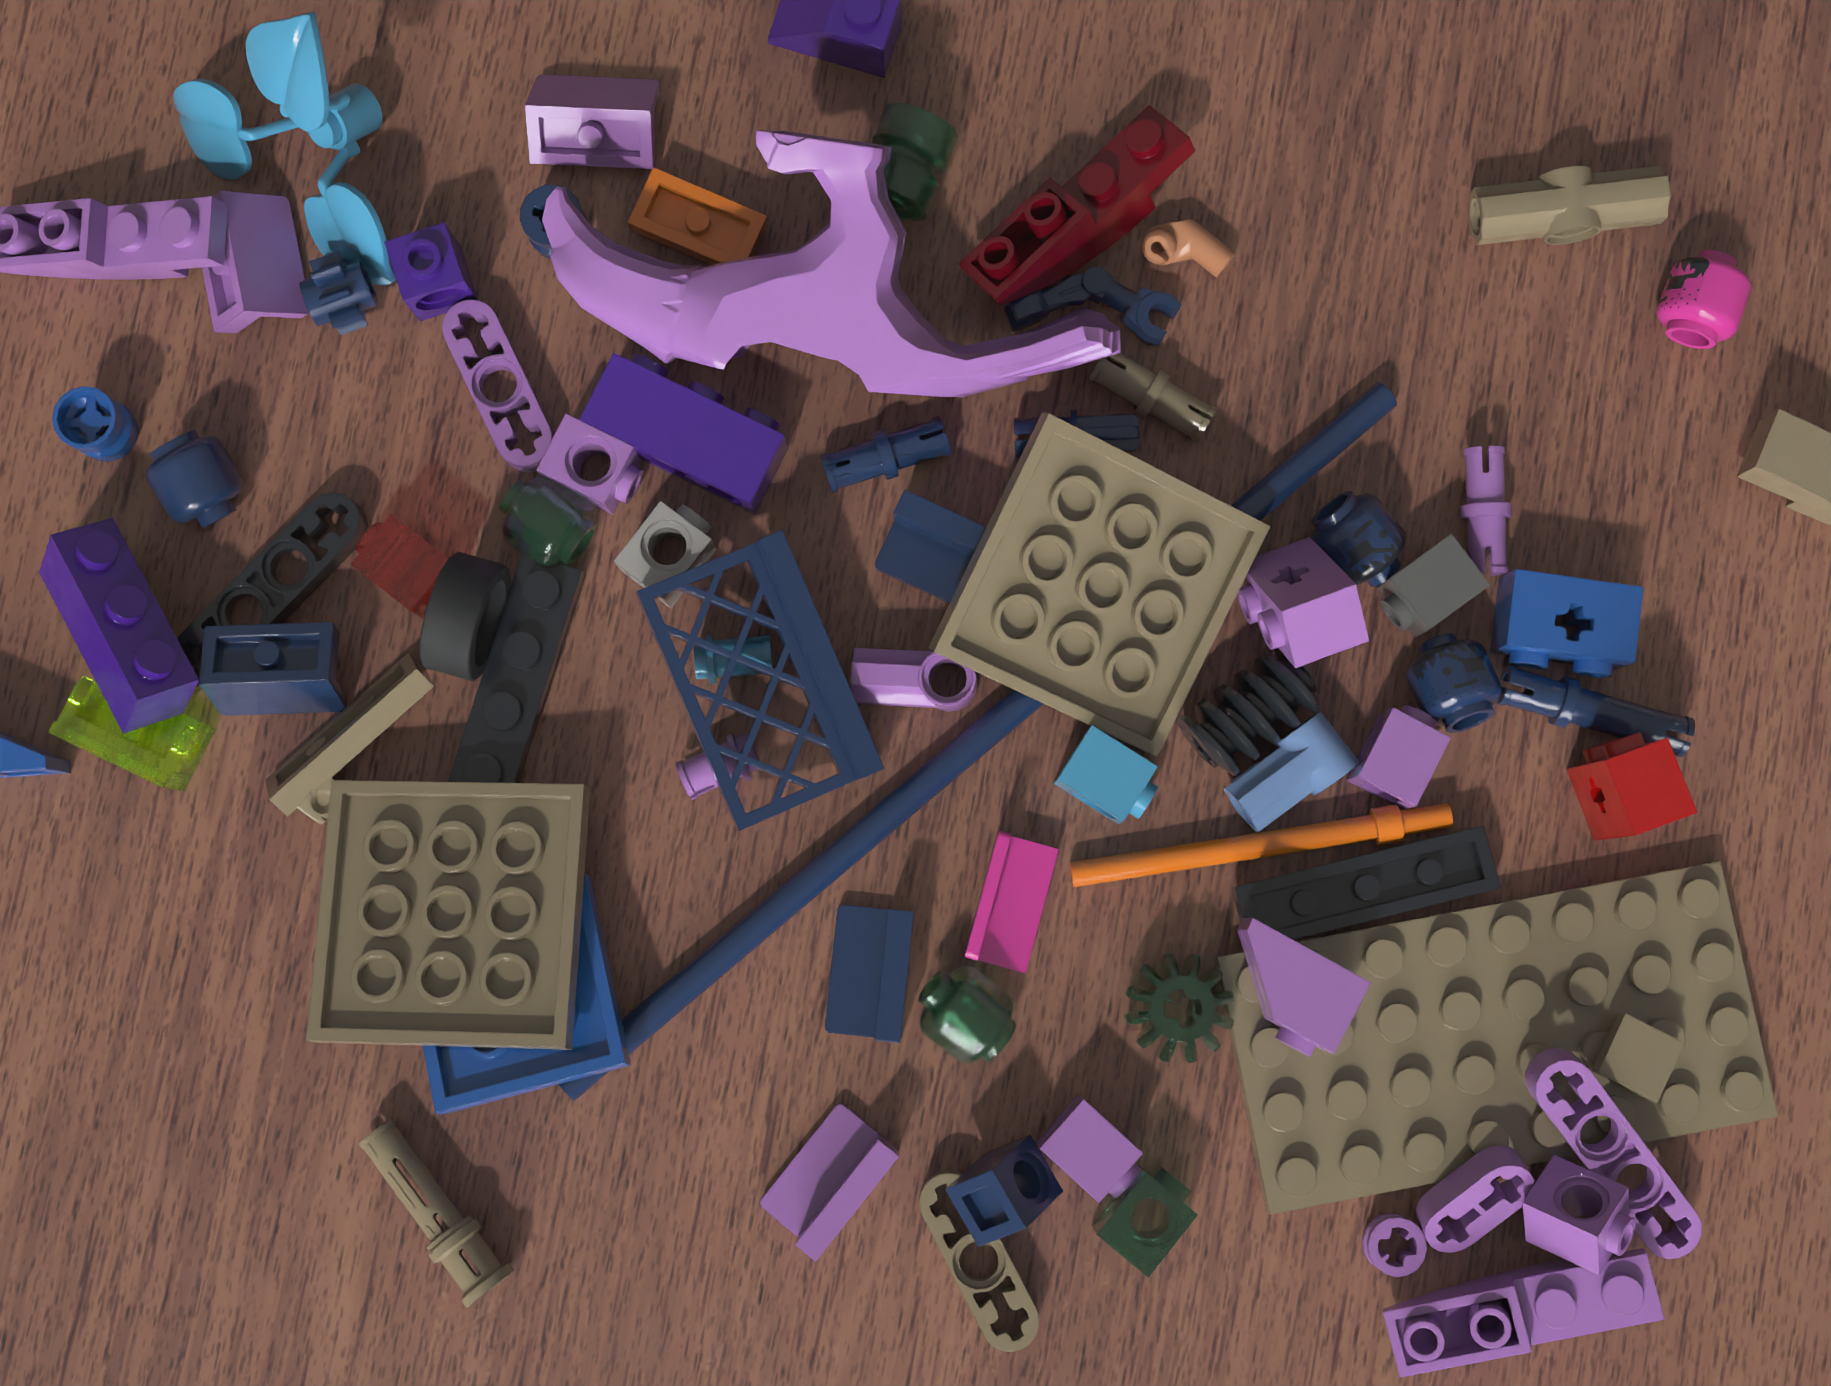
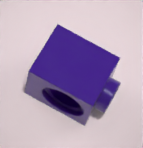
[384,222,479,321]

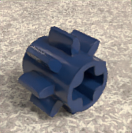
[299,251,378,336]

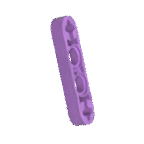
[1525,1048,1702,1259]

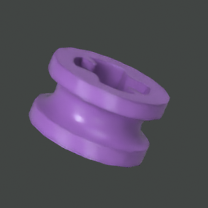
[1361,1213,1427,1277]

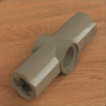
[1467,166,1671,245]

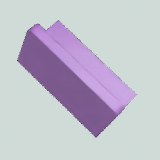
[525,75,660,169]
[202,191,309,333]
[760,1103,900,1262]

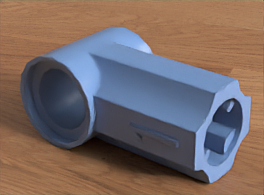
[1223,711,1360,832]

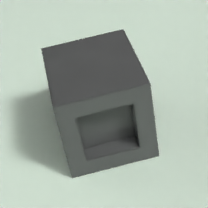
[1377,533,1490,638]

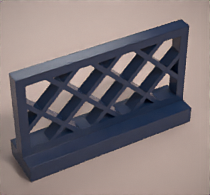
[636,530,885,831]

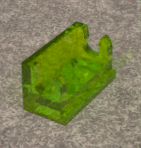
[48,676,217,792]

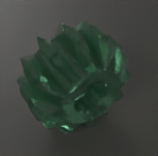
[1124,953,1235,1063]

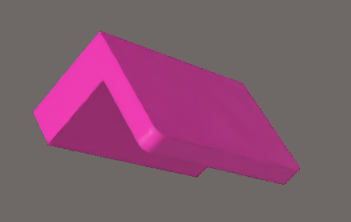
[963,830,1059,973]

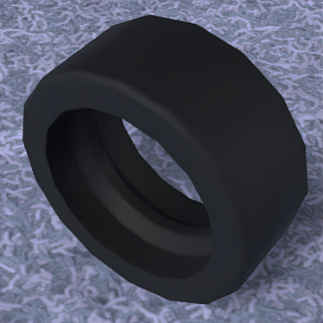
[419,552,511,681]

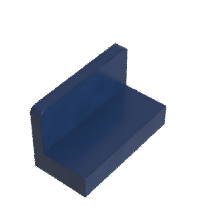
[875,489,986,604]
[198,622,347,716]
[825,905,914,1043]

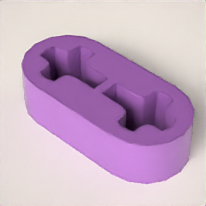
[1415,1145,1534,1253]

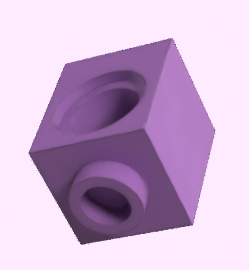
[536,414,644,515]
[1346,705,1451,810]
[1036,1094,1143,1203]
[1523,1155,1636,1275]

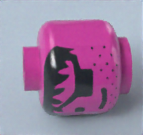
[1656,250,1752,349]

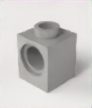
[613,501,717,609]

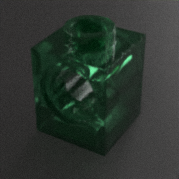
[1091,1165,1198,1278]

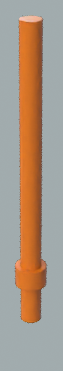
[1069,803,1453,887]

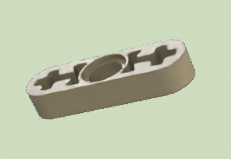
[919,1170,1039,1352]

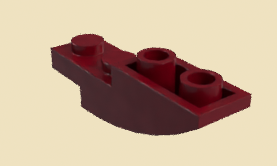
[958,105,1195,305]

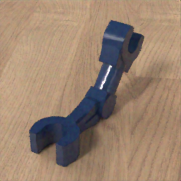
[1004,266,1182,346]

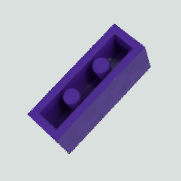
[579,353,788,514]
[39,518,199,734]

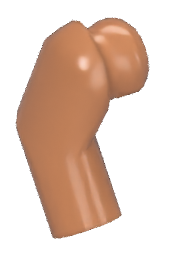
[1142,219,1236,278]

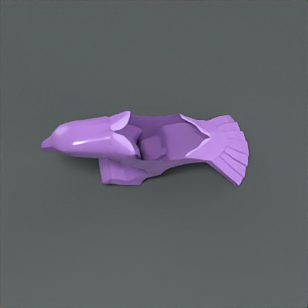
[542,129,1121,397]

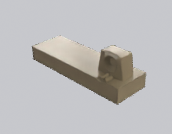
[265,652,434,824]

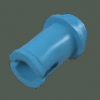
[693,634,772,685]

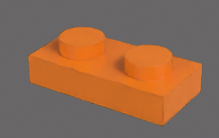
[627,167,769,265]

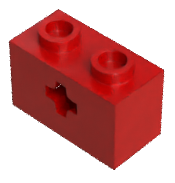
[1566,732,1698,841]

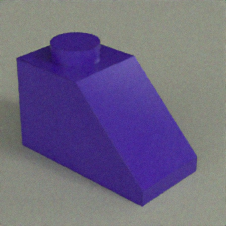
[768,0,903,78]

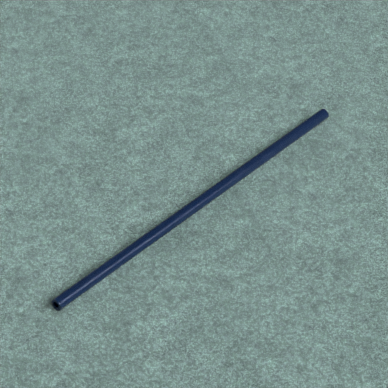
[558,382,1397,1101]

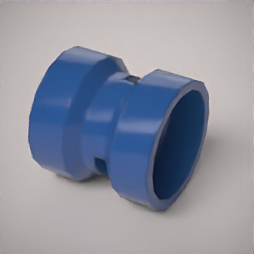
[52,386,138,462]

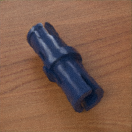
[819,416,951,493]

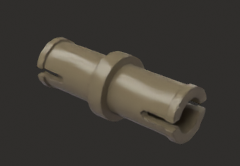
[1088,352,1217,443]

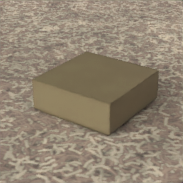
[1591,1012,1685,1103]

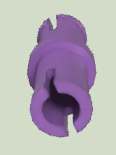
[1460,446,1512,576]

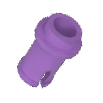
[676,732,760,800]

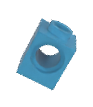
[1053,725,1159,824]

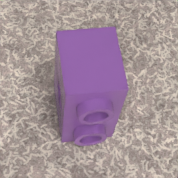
[1237,537,1369,668]

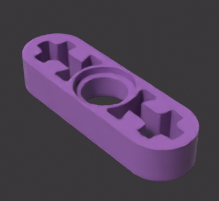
[442,300,555,472]

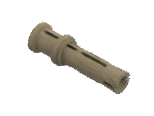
[358,1119,515,1309]

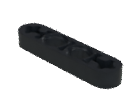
[177,492,368,688]

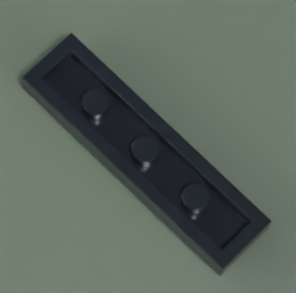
[448,553,586,783]
[1231,825,1501,940]

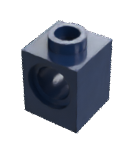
[945,1134,1063,1247]

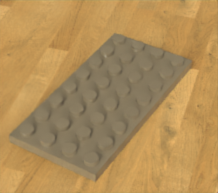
[1214,861,1778,1215]

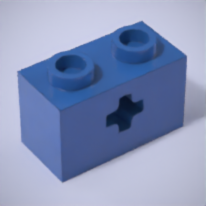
[1490,569,1643,678]

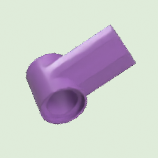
[850,648,978,712]

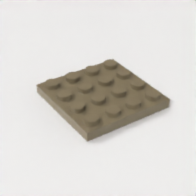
[928,412,1271,757]
[306,780,590,1050]

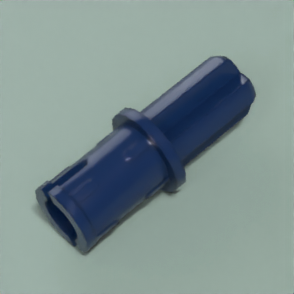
[1014,410,1140,458]

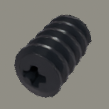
[1176,648,1321,776]

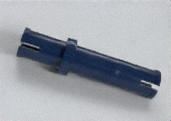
[1497,664,1695,757]

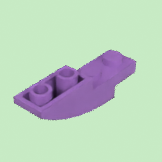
[0,196,228,280]
[1383,1248,1665,1377]

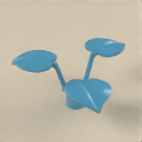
[173,12,396,285]

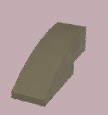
[1736,409,1831,526]

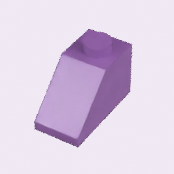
[1237,918,1371,1057]

